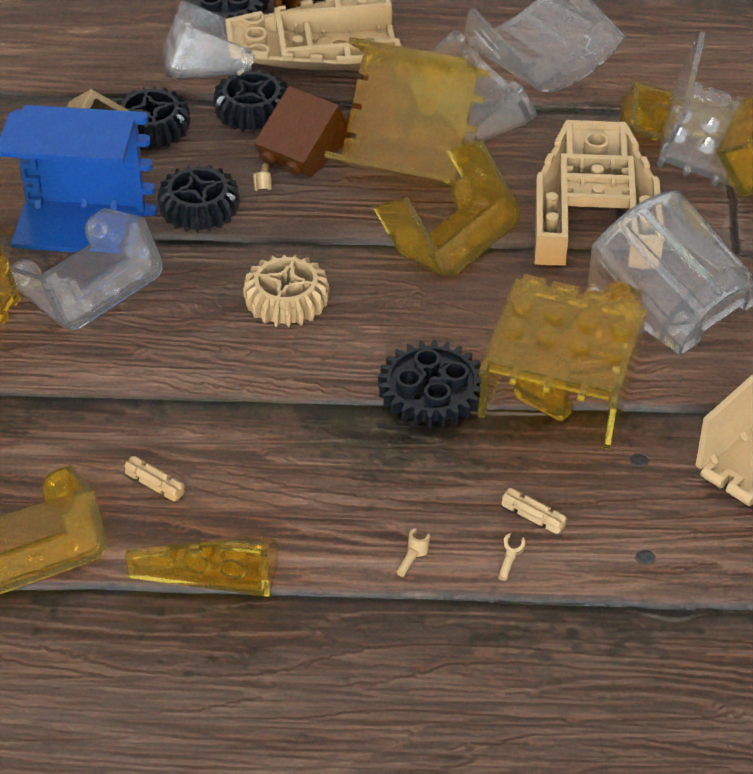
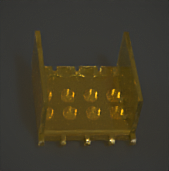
[324,37,490,189]
[478,274,647,450]

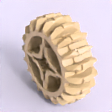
[243,254,329,328]

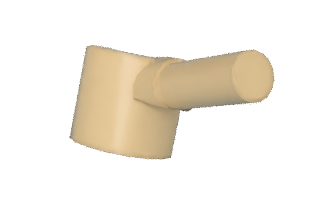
[253,163,272,191]
[396,528,430,577]
[498,533,525,581]

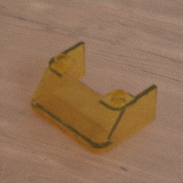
[373,139,520,277]

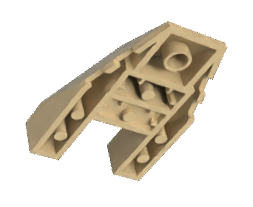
[534,120,664,269]

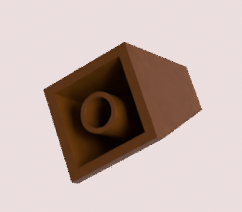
[254,86,352,178]

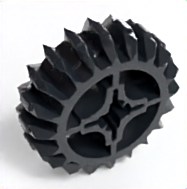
[213,69,288,133]
[116,86,190,151]
[157,164,240,233]

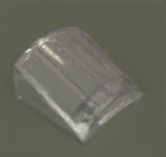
[462,0,626,92]
[588,191,753,355]

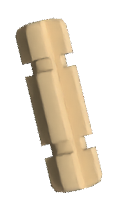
[124,456,185,501]
[502,488,567,534]

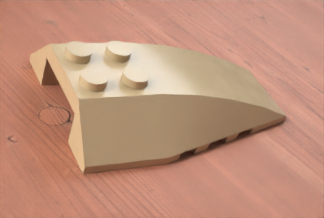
[225,0,403,70]

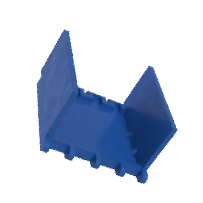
[0,105,157,256]

